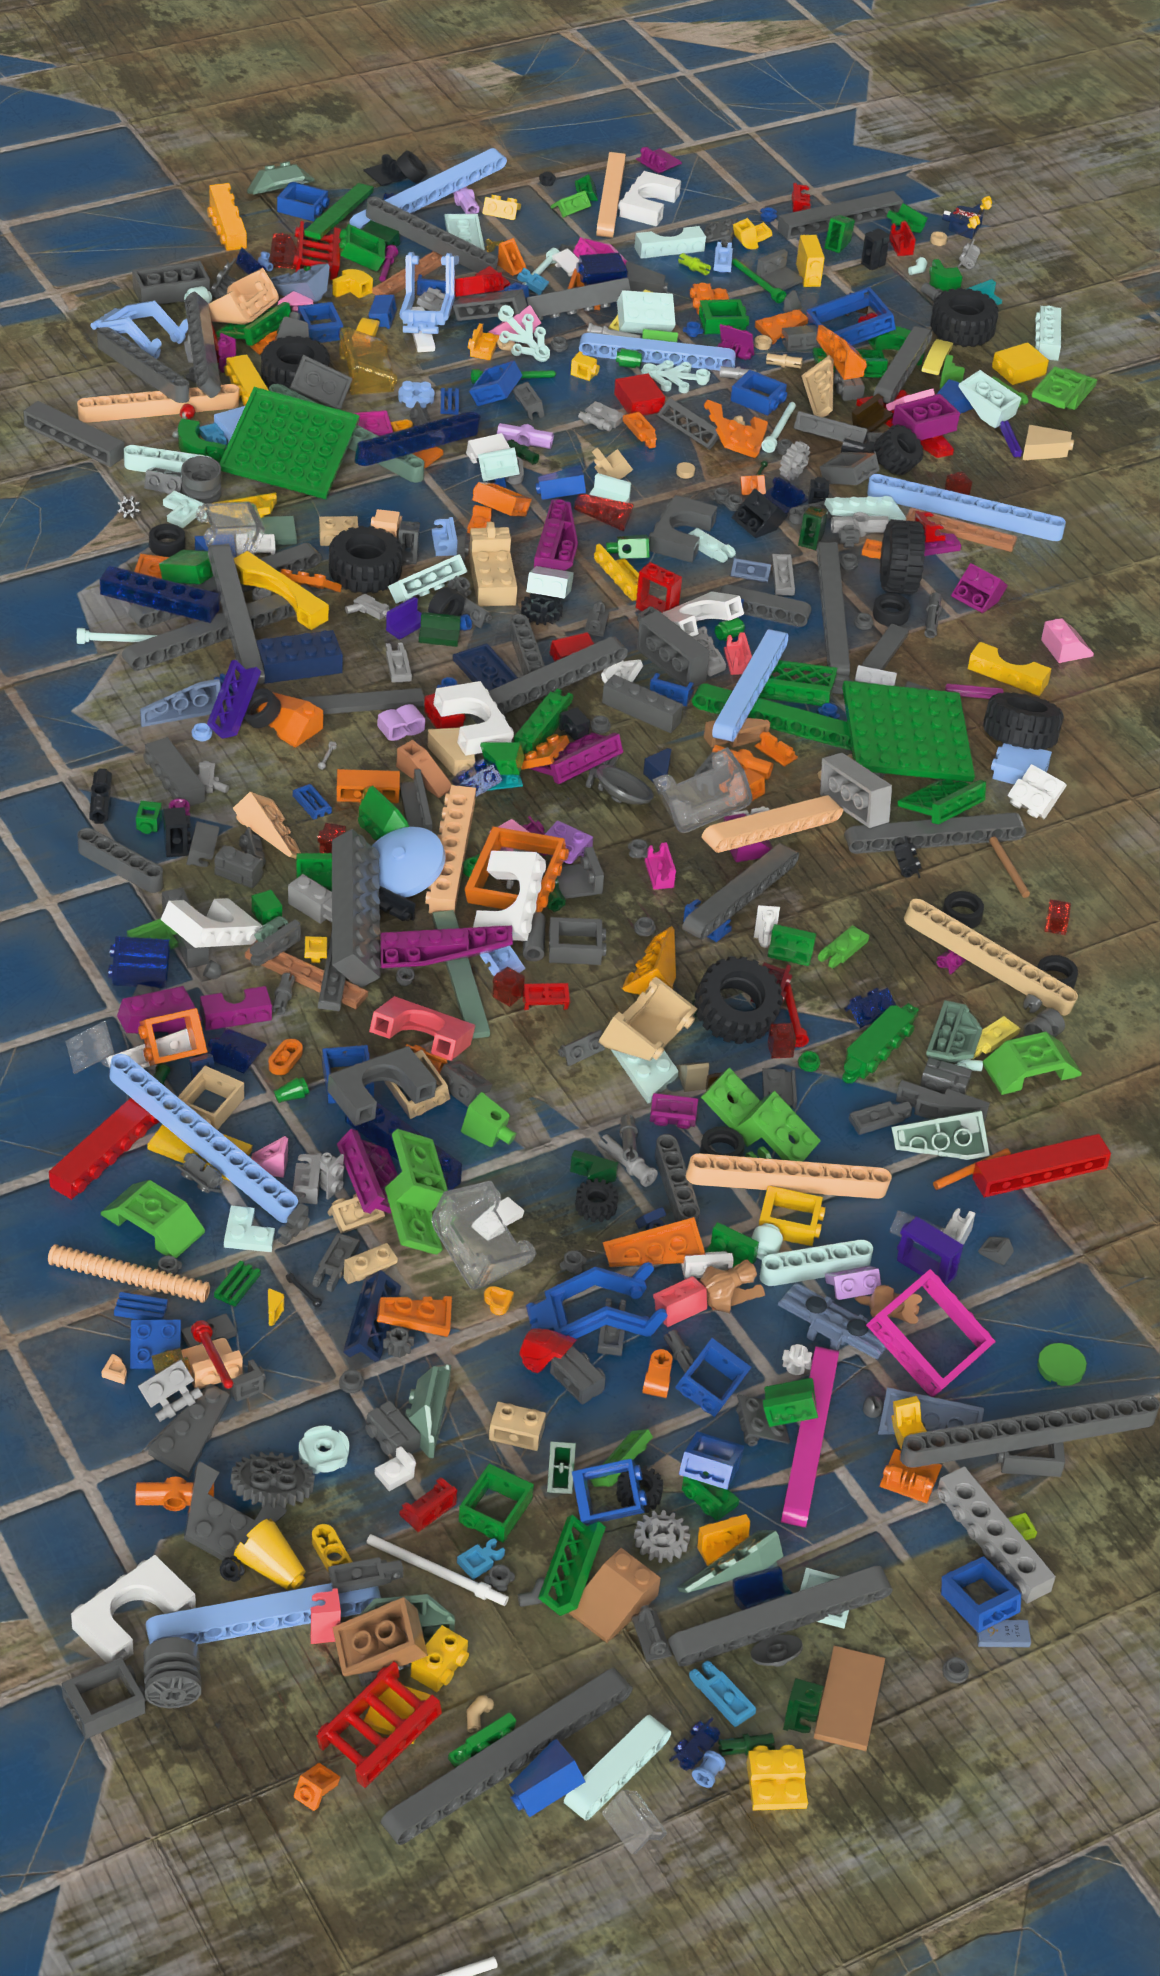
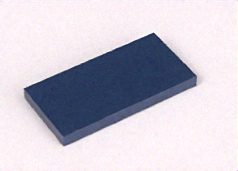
[453,643,518,691]

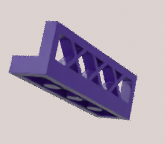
[207,660,261,739]

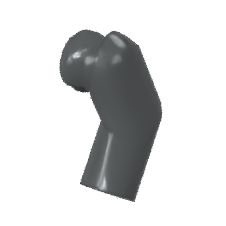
[518,1577,551,1607]

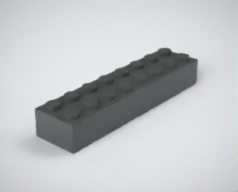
[332,829,381,988]

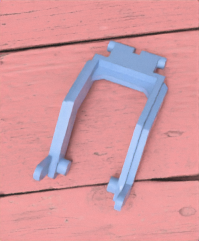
[399,252,459,334]
[91,300,188,359]

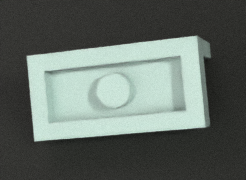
[588,473,631,511]

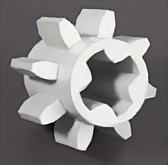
[782,1344,813,1375]

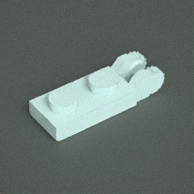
[688,528,736,563]

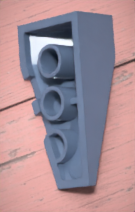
[270,263,330,302]
[140,679,220,727]

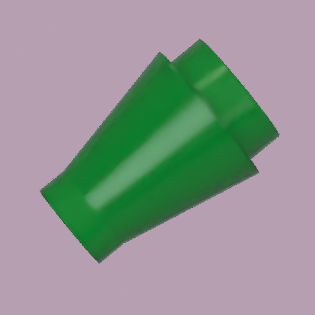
[274,1077,309,1103]

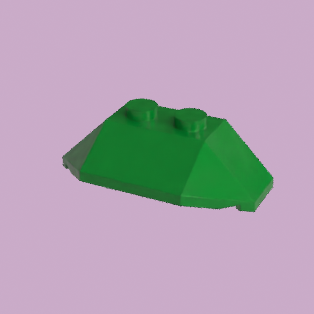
[358,786,409,841]

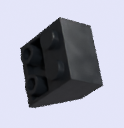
[731,488,788,538]

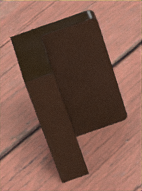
[852,394,893,432]

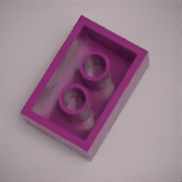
[892,394,960,441]

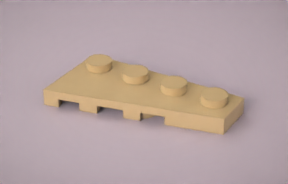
[801,355,834,417]

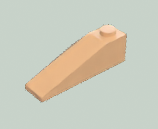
[233,792,301,859]

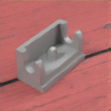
[292,1153,322,1204]

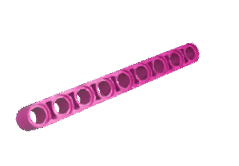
[781,1346,839,1528]

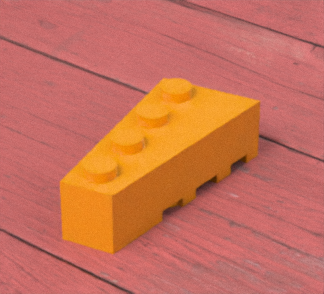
[207,183,247,251]

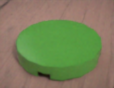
[1037,1343,1087,1386]

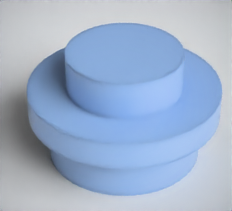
[192,723,212,741]

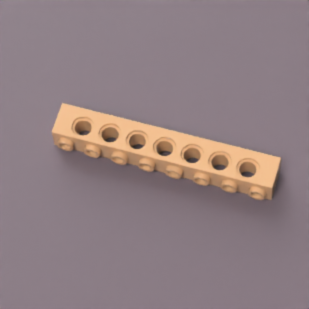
[425,785,476,914]

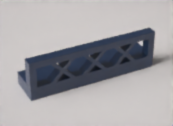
[343,1270,401,1362]

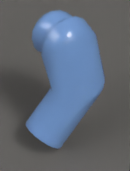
[257,251,273,271]

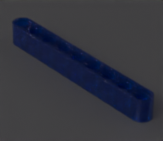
[354,412,481,466]

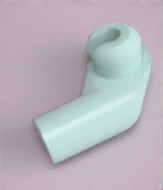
[955,1059,983,1071]

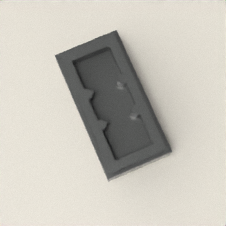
[181,1314,236,1348]

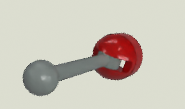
[172,404,196,438]

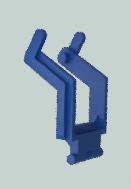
[526,1262,668,1339]

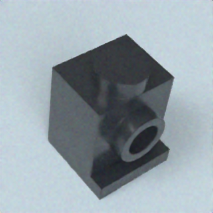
[808,477,829,504]
[559,707,590,741]

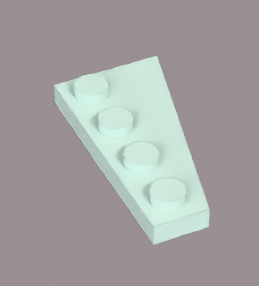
[824,496,906,521]

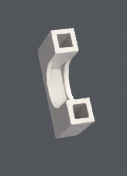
[618,171,681,227]
[662,592,744,637]
[434,681,514,756]
[473,851,546,941]
[161,898,262,948]
[71,1555,196,1663]

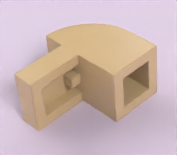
[592,447,633,479]

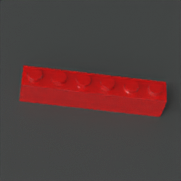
[49,1098,160,1200]
[972,1134,1111,1198]

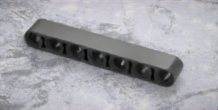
[874,326,932,403]

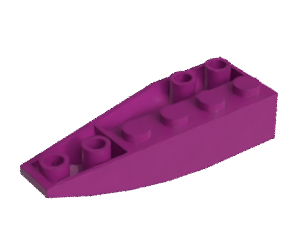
[534,499,578,571]
[381,925,513,968]

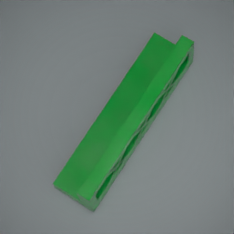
[538,1515,606,1616]

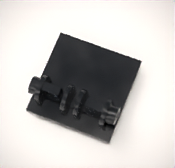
[363,154,407,186]

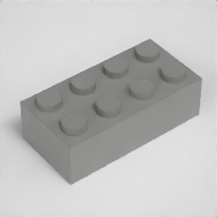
[820,753,892,828]

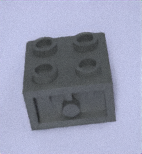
[756,249,804,290]
[557,847,604,899]

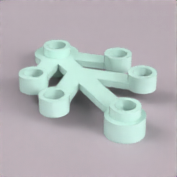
[498,305,550,362]
[641,360,710,393]

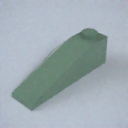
[891,1110,990,1160]
[677,1530,783,1593]

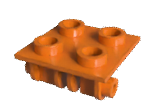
[879,1449,942,1503]

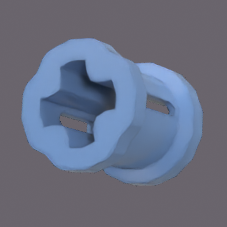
[692,1750,726,1788]

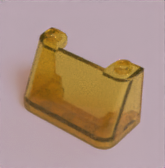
[339,327,397,395]

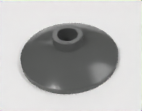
[751,1635,803,1667]

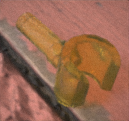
[484,239,505,252]

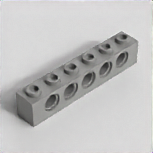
[937,1466,1056,1604]

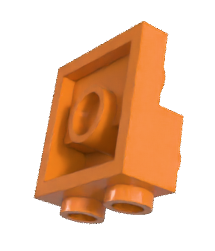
[690,283,729,314]

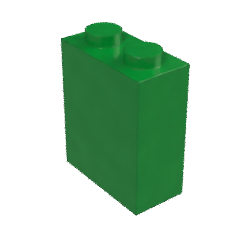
[159,550,213,584]

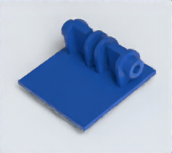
[130,1320,181,1369]

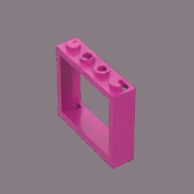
[866,1269,996,1397]

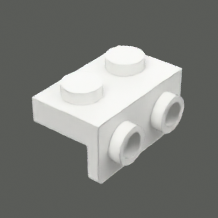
[601,660,643,683]

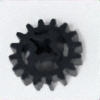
[521,593,563,625]

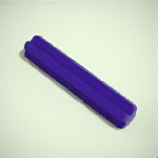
[1000,420,1023,458]

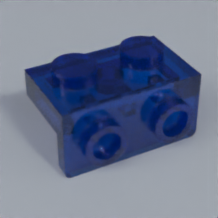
[451,759,502,797]
[844,988,896,1028]
[733,1566,793,1610]

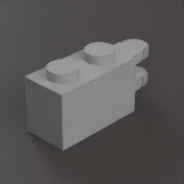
[288,874,332,924]

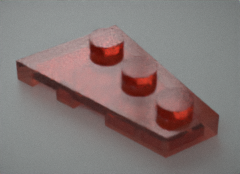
[269,233,304,269]
[574,493,634,531]

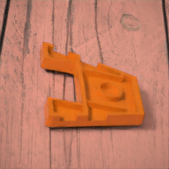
[704,399,768,458]

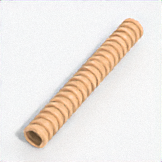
[48,1244,210,1303]

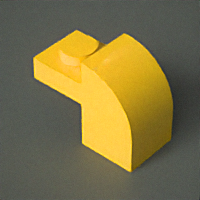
[733,218,772,249]
[332,269,373,298]
[891,1396,927,1449]

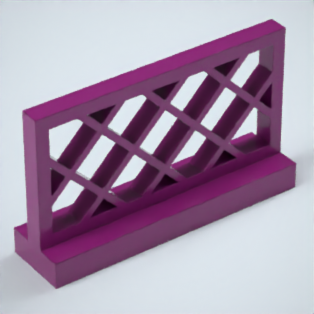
[529,733,623,784]
[337,1129,398,1214]

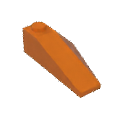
[816,325,866,380]
[256,692,323,748]

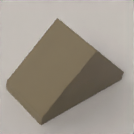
[676,1062,709,1092]

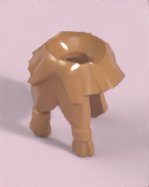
[700,1260,765,1314]

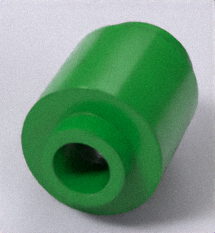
[616,348,642,369]
[715,617,745,641]

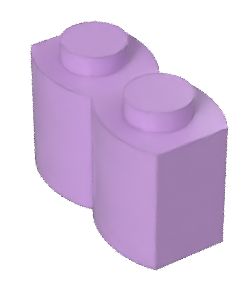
[377,704,425,741]

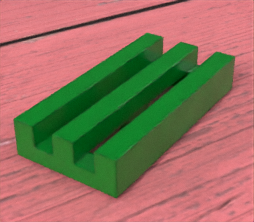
[214,1260,261,1307]

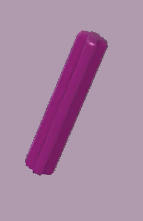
[945,684,1004,699]

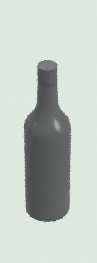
[523,911,546,962]

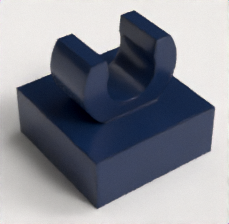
[189,1053,215,1080]
[635,1207,666,1230]

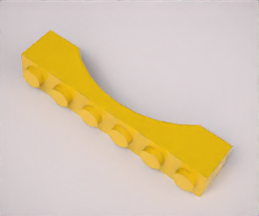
[233,551,329,630]

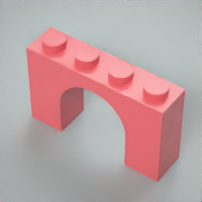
[369,996,475,1061]

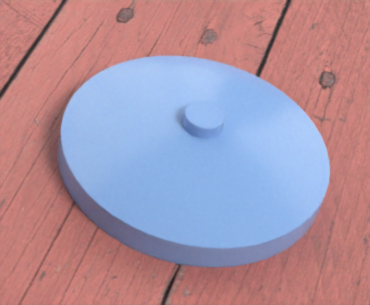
[372,827,446,898]

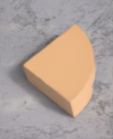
[102,1354,127,1384]

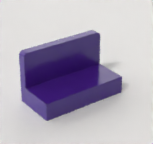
[386,597,422,640]

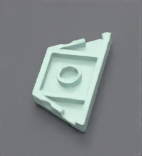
[611,1049,678,1104]

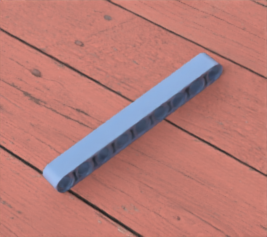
[579,333,736,371]
[712,629,788,742]
[145,1583,381,1645]

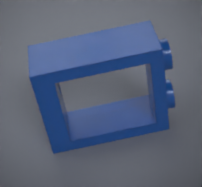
[277,182,330,222]
[298,302,343,343]
[469,361,523,406]
[731,370,787,416]
[322,1045,374,1104]
[675,1338,751,1417]
[679,1431,745,1489]
[572,1459,647,1525]
[941,1556,1021,1633]

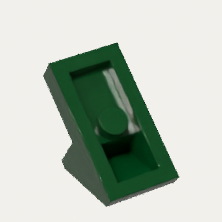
[570,1150,619,1184]

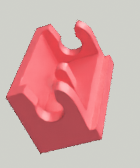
[724,632,752,675]
[653,1276,707,1327]
[310,1588,341,1644]

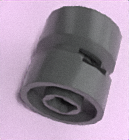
[1023,1008,1065,1037]

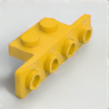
[594,544,639,601]

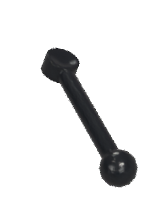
[286,1272,322,1307]

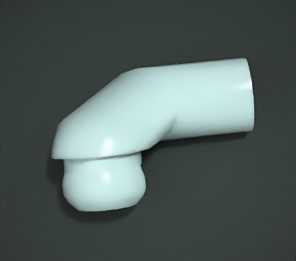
[908,257,927,275]

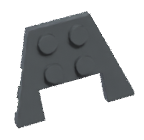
[184,1461,287,1561]

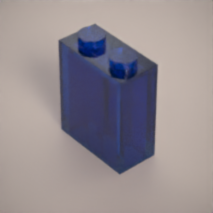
[576,253,628,286]
[108,936,170,989]

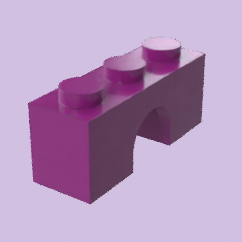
[200,986,272,1031]

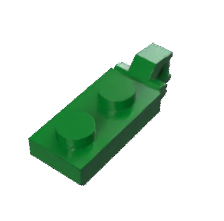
[448,1713,516,1768]

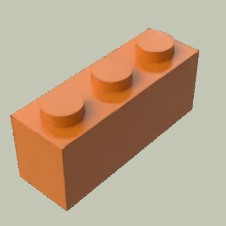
[337,769,400,803]

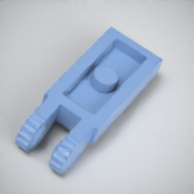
[714,242,733,273]

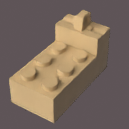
[469,522,517,606]

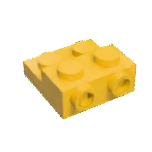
[746,1745,808,1810]

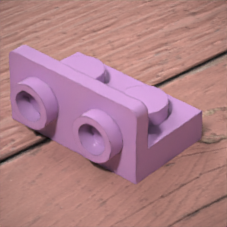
[825,1266,881,1300]

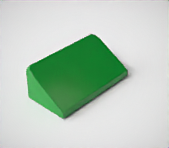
[575,174,598,201]

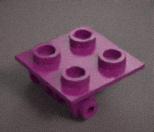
[636,147,682,174]
[717,324,755,360]

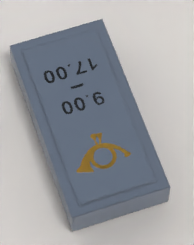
[976,1620,1031,1647]

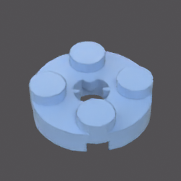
[398,381,434,408]

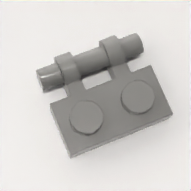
[416,287,457,316]
[578,401,625,431]
[138,1359,203,1422]

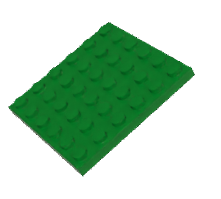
[219,387,360,499]
[842,681,975,782]

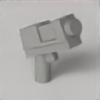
[345,594,389,620]
[198,760,229,793]

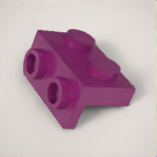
[650,1093,698,1129]

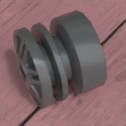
[181,456,221,506]
[143,1637,201,1708]

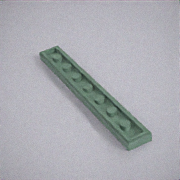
[432,910,490,1039]

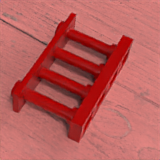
[293,221,341,280]
[316,1661,442,1788]

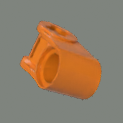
[642,1349,673,1398]

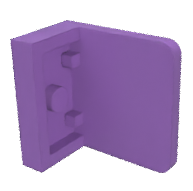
[545,820,593,864]

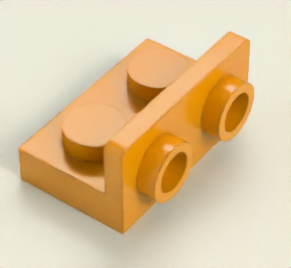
[468,323,499,360]

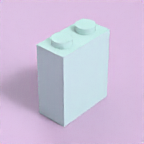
[527,566,574,598]

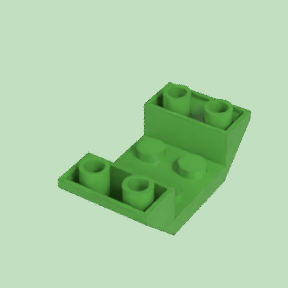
[983,1032,1082,1095]
[101,1180,205,1258]

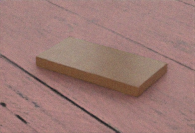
[814,1646,885,1751]

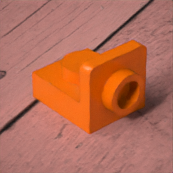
[740,475,766,495]
[467,505,492,533]
[294,1763,341,1811]

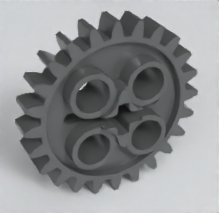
[230,1452,315,1508]

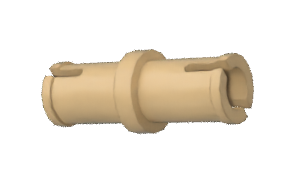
[766,353,803,369]

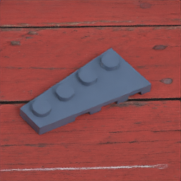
[878,1387,984,1435]

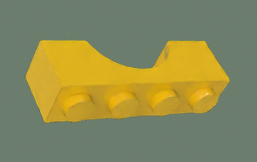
[968,642,1052,696]

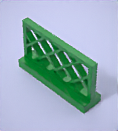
[216,302,291,346]
[812,348,888,378]
[758,660,838,706]
[898,779,986,825]

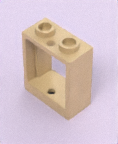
[385,1050,450,1119]
[178,1066,244,1130]

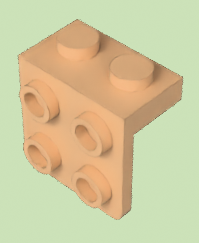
[180,1338,243,1389]

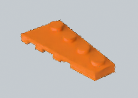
[603,1217,706,1267]

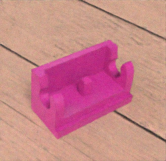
[644,842,676,890]

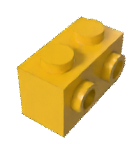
[411,1625,469,1692]

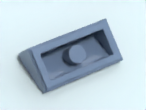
[730,558,771,583]

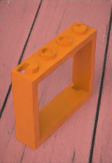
[465,826,569,912]

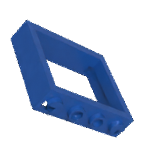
[806,287,896,346]

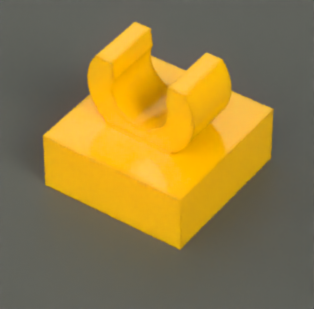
[305,936,327,963]

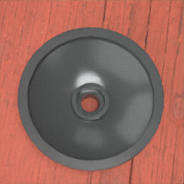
[597,765,653,805]

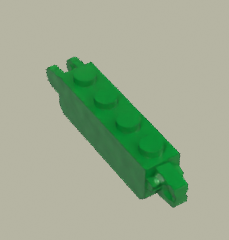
[514,689,574,757]
[842,1003,919,1084]

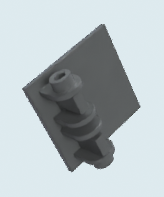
[704,218,738,247]
[210,258,236,299]
[736,1394,790,1446]

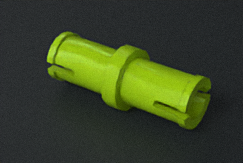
[678,253,711,275]

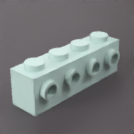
[1035,306,1061,361]
[388,554,467,604]

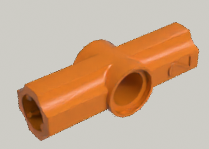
[712,745,774,780]
[136,1476,214,1511]

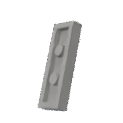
[772,554,795,596]

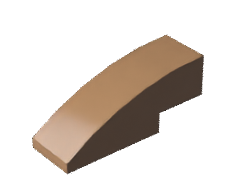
[704,718,770,747]

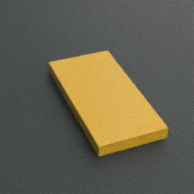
[147,1124,252,1181]

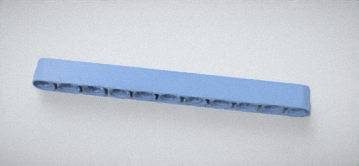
[350,148,507,230]
[867,474,1066,541]
[109,1054,298,1223]

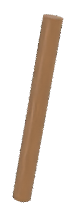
[989,837,1030,898]

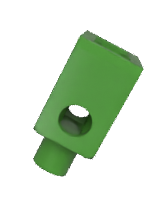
[461,1092,516,1147]

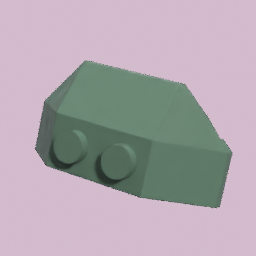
[247,161,315,195]
[926,1000,982,1064]
[405,1364,451,1458]
[358,1594,455,1638]

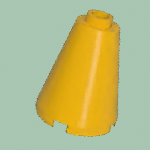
[234,1518,306,1590]

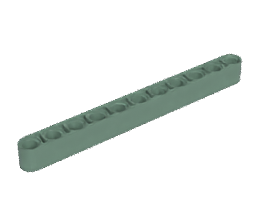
[269,384,425,483]

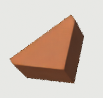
[498,238,527,276]

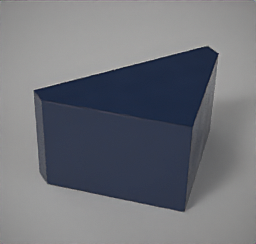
[643,748,672,790]

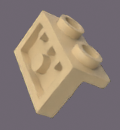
[328,1194,385,1234]
[343,1243,398,1284]

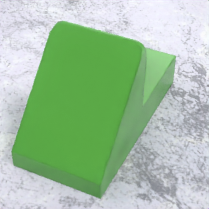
[939,355,965,389]

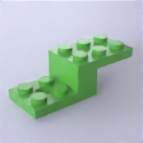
[1032,366,1097,410]
[701,1068,821,1162]
[385,1129,449,1255]

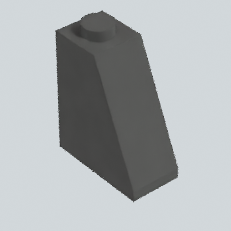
[623,261,668,293]

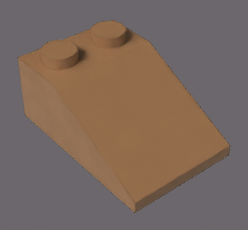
[569,1548,661,1643]
[332,1597,428,1676]

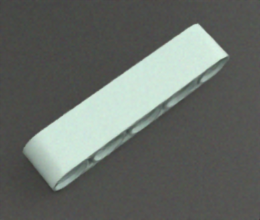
[124,445,211,473]
[759,1240,873,1286]
[564,1715,671,1821]

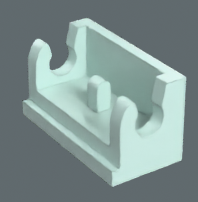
[478,447,520,481]

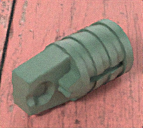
[254,916,289,942]

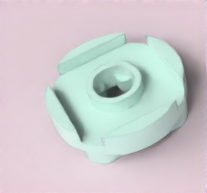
[299,1426,349,1474]

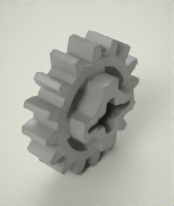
[779,441,810,481]
[634,1510,690,1563]

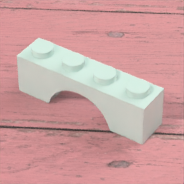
[634,226,706,258]

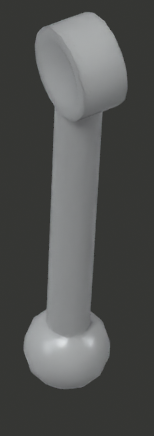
[318,741,337,770]

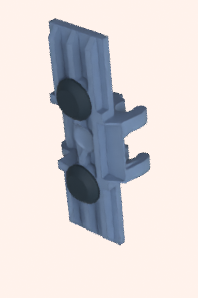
[778,1282,887,1360]

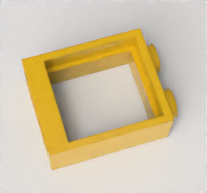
[759,1186,826,1246]

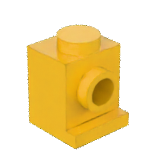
[571,351,600,381]

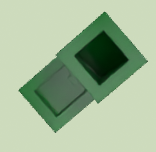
[929,259,963,292]

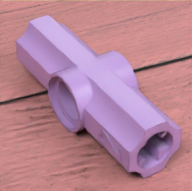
[453,187,479,214]
[497,423,554,449]

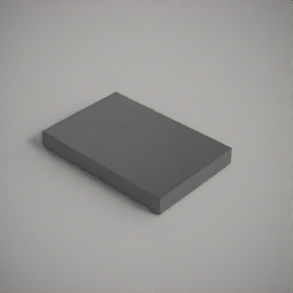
[289,355,353,410]

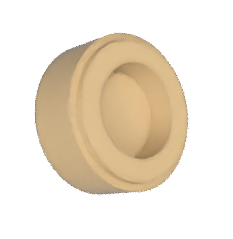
[930,231,947,246]
[754,335,772,350]
[676,462,695,479]

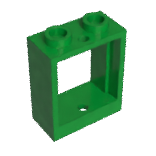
[339,224,385,272]
[698,299,749,334]
[458,1463,534,1543]

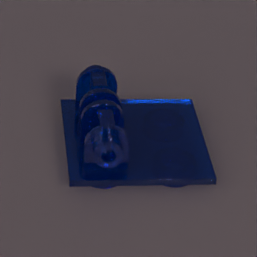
[763,477,808,514]
[207,1028,267,1074]

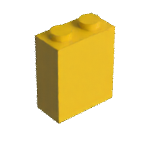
[796,235,824,287]
[992,342,1049,385]

